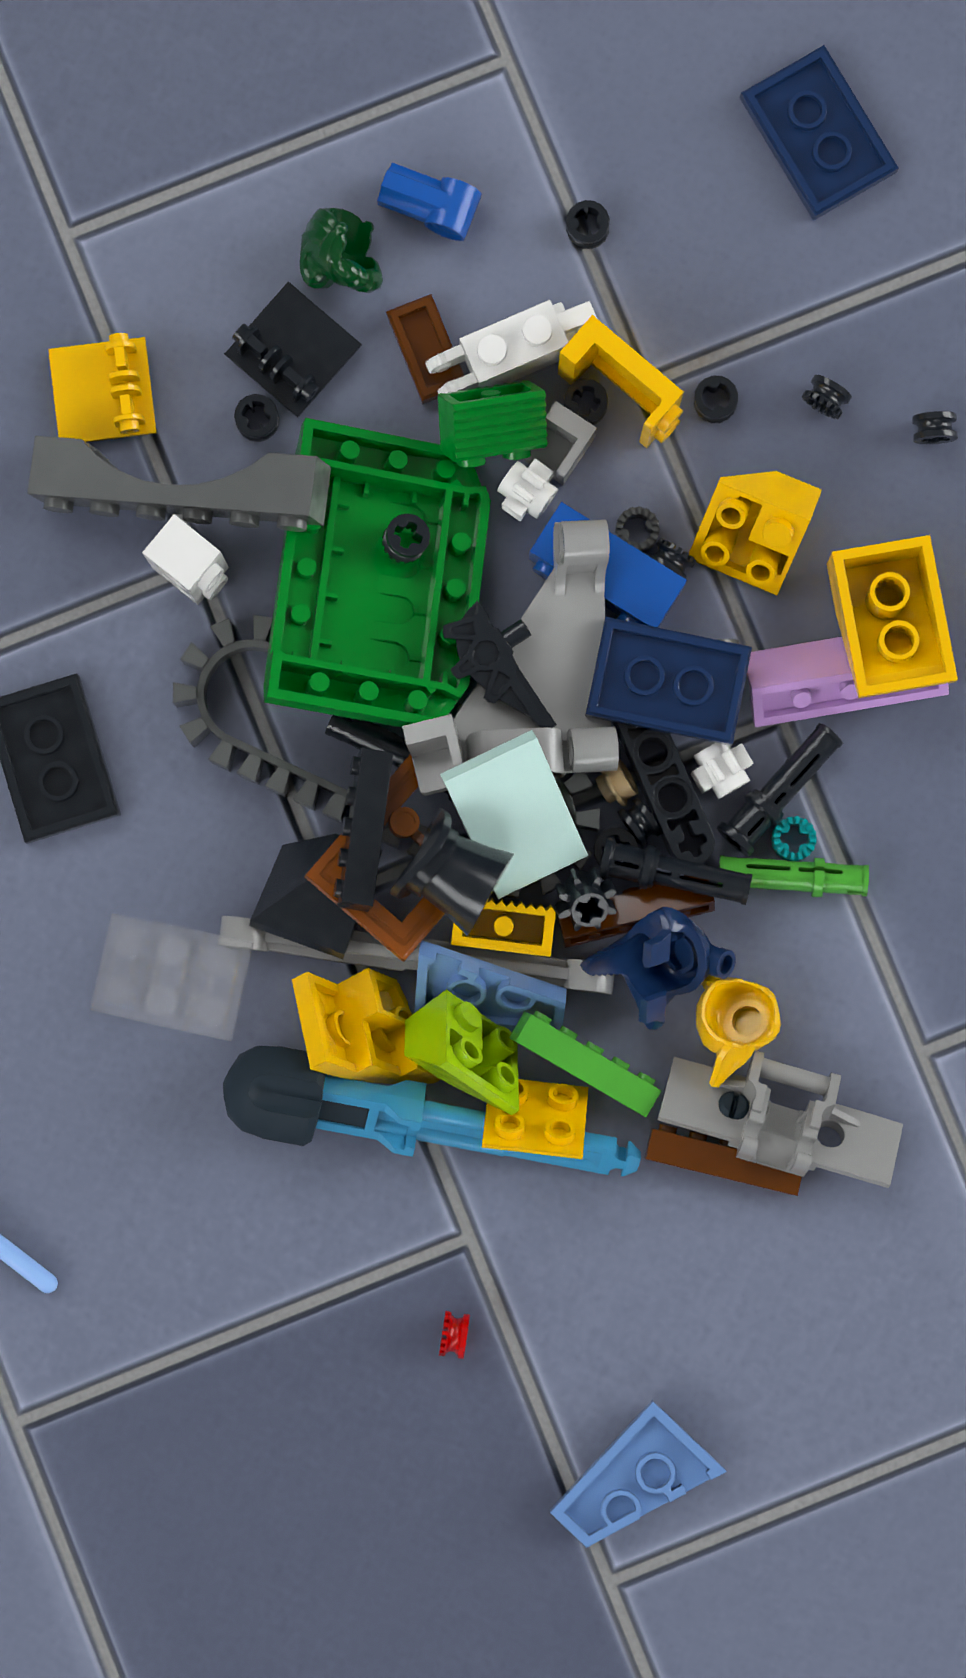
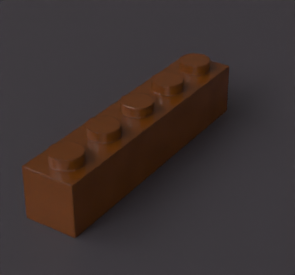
[557,875,715,948]
[644,1124,802,1196]

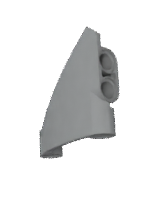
[453,519,619,780]

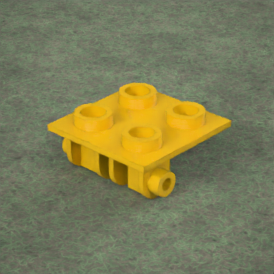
[48,333,157,442]
[482,1079,588,1159]

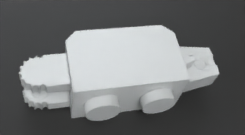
[425,300,597,394]

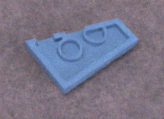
[414,940,567,1032]
[550,1400,727,1548]

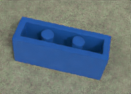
[529,502,687,628]

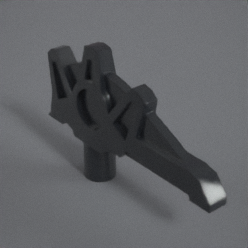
[442,600,557,728]

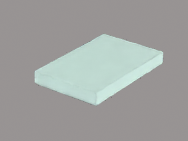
[440,730,588,899]

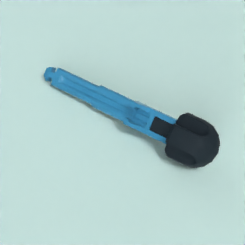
[223,1046,641,1176]

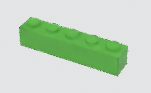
[509,1010,662,1117]

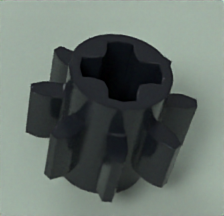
[555,867,617,931]

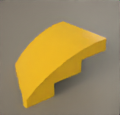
[292,968,440,1084]

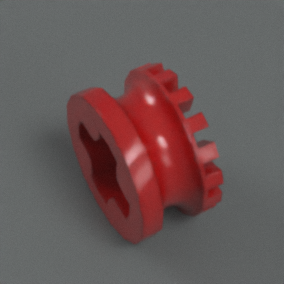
[439,1311,470,1359]

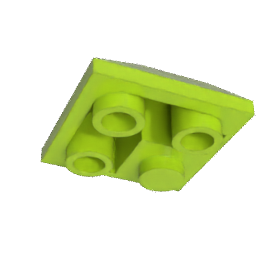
[404,989,519,1115]

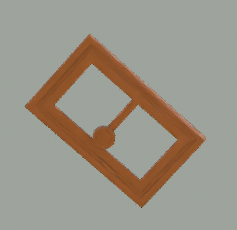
[304,754,444,962]

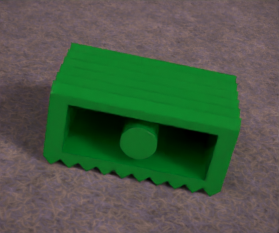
[438,380,548,467]

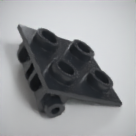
[224,281,362,418]

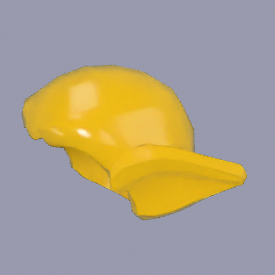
[696,975,781,1088]

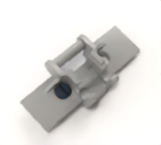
[657,1051,903,1188]

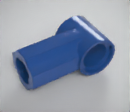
[377,163,482,241]

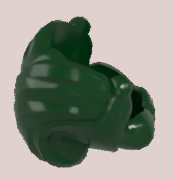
[300,208,383,293]

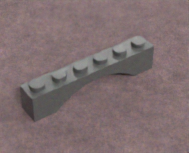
[27,436,331,532]

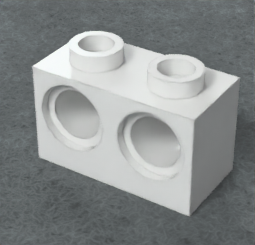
[142,514,229,605]

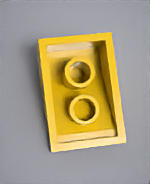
[826,535,958,699]

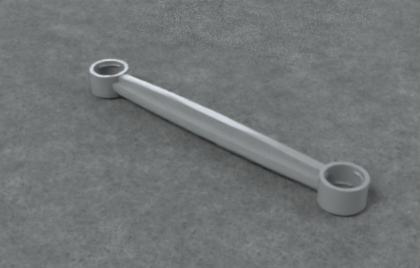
[218,916,615,995]

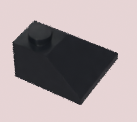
[249,833,383,959]

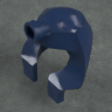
[580,907,736,1030]

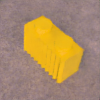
[451,897,556,957]

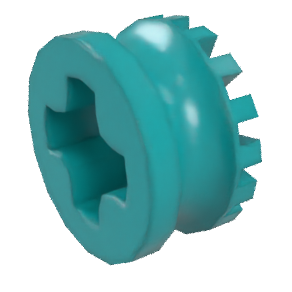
[771,816,817,861]

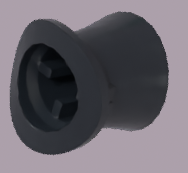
[390,808,514,936]

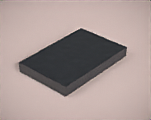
[0,673,121,844]

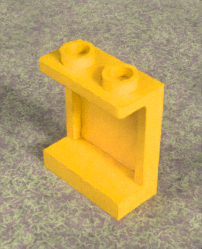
[558,315,684,448]

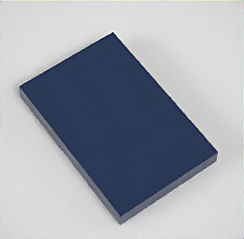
[740,45,899,221]
[585,617,752,746]

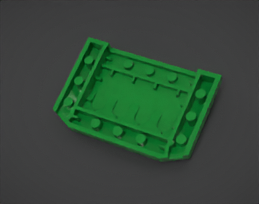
[263,418,491,727]

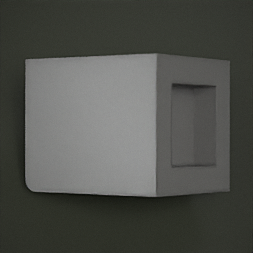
[525,401,597,485]
[402,714,465,796]

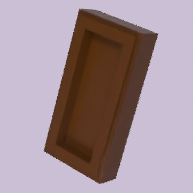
[386,294,464,405]

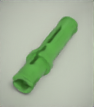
[718,855,869,897]

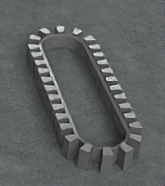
[173,615,600,899]

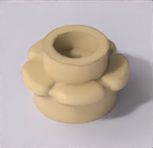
[595,759,639,806]

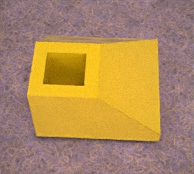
[689,471,822,596]

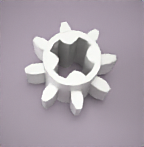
[497,458,558,522]
[691,743,754,799]

